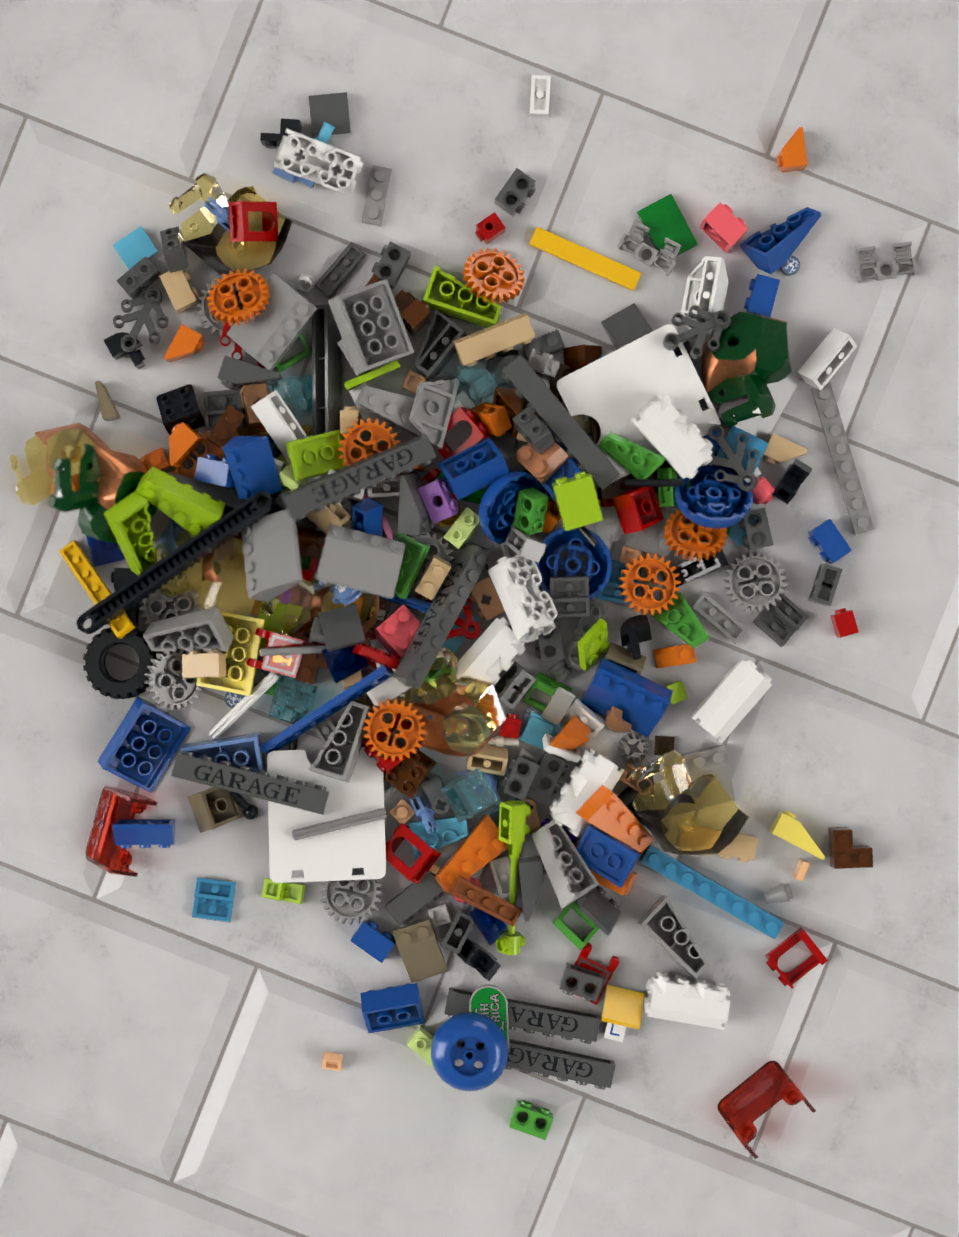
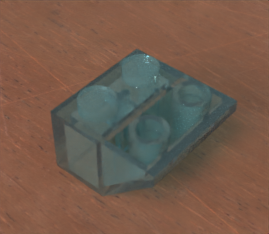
[456,365,498,404]
[271,374,313,419]
[268,675,318,724]
[440,768,498,822]

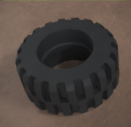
[83,628,159,699]

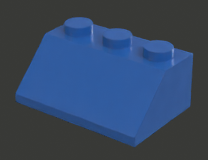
[223,436,283,499]
[438,438,509,500]
[113,819,175,848]
[360,983,425,1033]

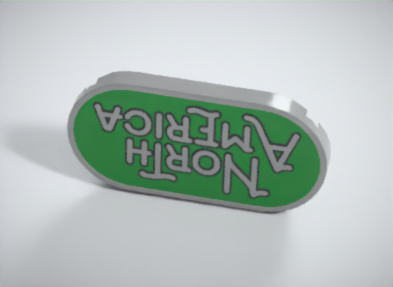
[469,984,510,1050]

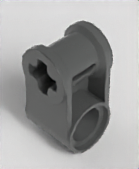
[421,776,450,814]

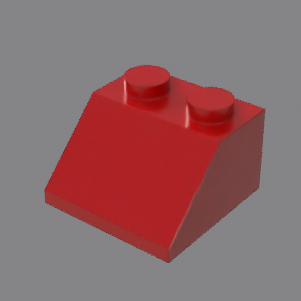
[612,487,664,534]

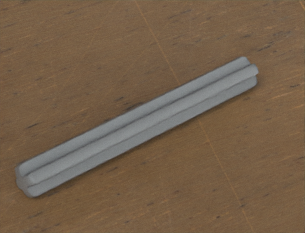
[292,808,387,840]

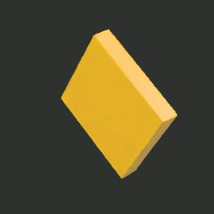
[601,985,644,1030]

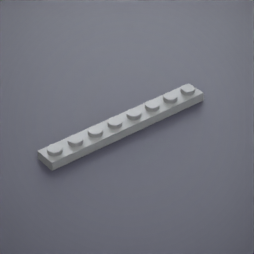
[811,383,874,535]

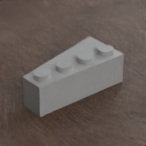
[355,386,422,437]
[143,607,234,651]
[309,701,373,783]
[532,820,599,908]
[637,895,709,979]

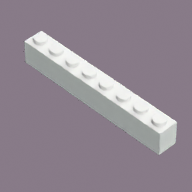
[251,390,353,529]

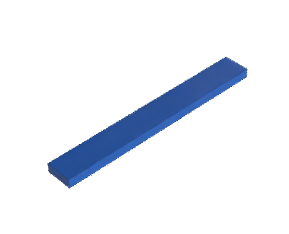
[260,665,394,754]

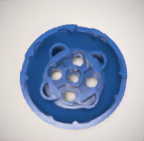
[675,465,753,529]
[479,471,544,544]
[535,528,612,599]
[431,1012,508,1091]

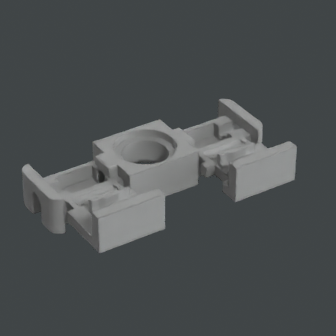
[617,220,682,276]
[855,241,917,283]

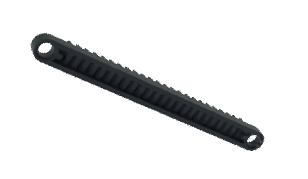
[77,491,274,634]

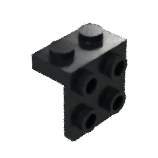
[156,384,205,436]

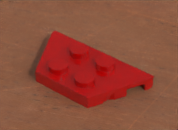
[352,644,400,670]

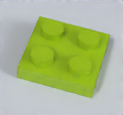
[578,618,609,671]

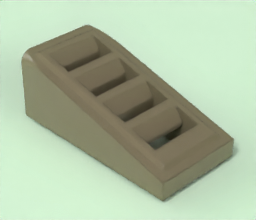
[95,381,120,421]

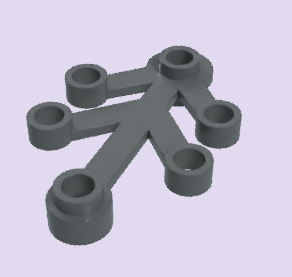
[113,288,168,352]
[663,305,731,359]
[707,424,759,492]

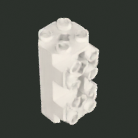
[274,128,363,194]
[630,394,714,479]
[489,555,557,643]
[446,617,526,701]
[690,659,772,744]
[549,749,624,837]
[643,971,730,1030]

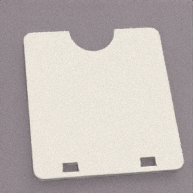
[556,324,720,483]
[267,747,386,883]

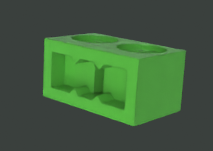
[513,488,549,535]
[509,1100,553,1140]

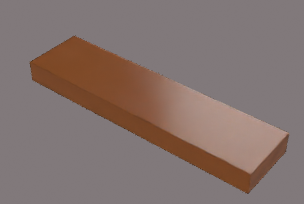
[448,875,523,927]

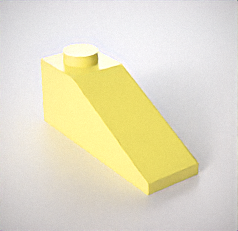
[769,810,825,860]

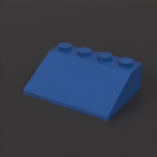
[581,658,673,737]
[98,696,191,793]

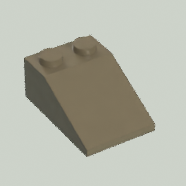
[393,916,448,983]

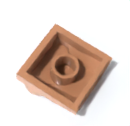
[515,443,570,484]

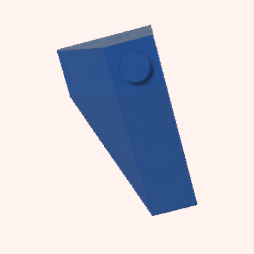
[740,207,822,274]

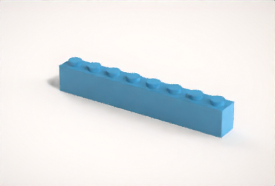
[639,844,784,939]

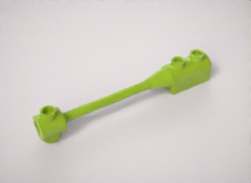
[496,800,531,955]

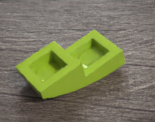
[261,878,306,904]

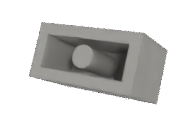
[505,526,547,563]

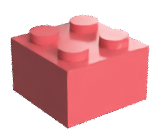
[700,202,748,254]
[371,604,421,659]

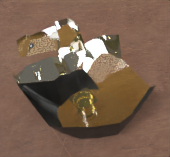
[169,173,293,275]
[631,750,749,855]

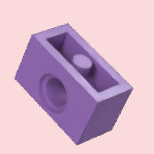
[418,477,460,524]

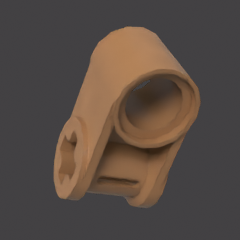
[619,762,653,794]
[520,797,540,834]

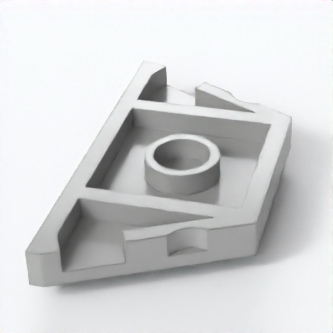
[409,378,460,450]
[624,506,689,558]

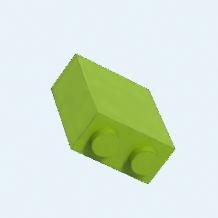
[552,471,603,531]

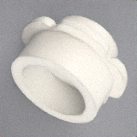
[296,274,315,292]

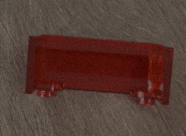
[85,786,157,877]
[718,1061,816,1159]

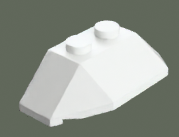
[681,256,728,334]

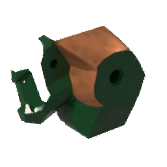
[702,312,792,426]
[49,443,158,544]

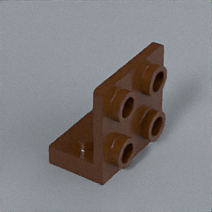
[383,742,437,799]

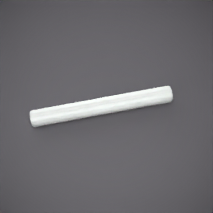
[209,672,279,739]

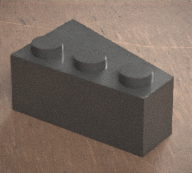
[414,309,467,381]

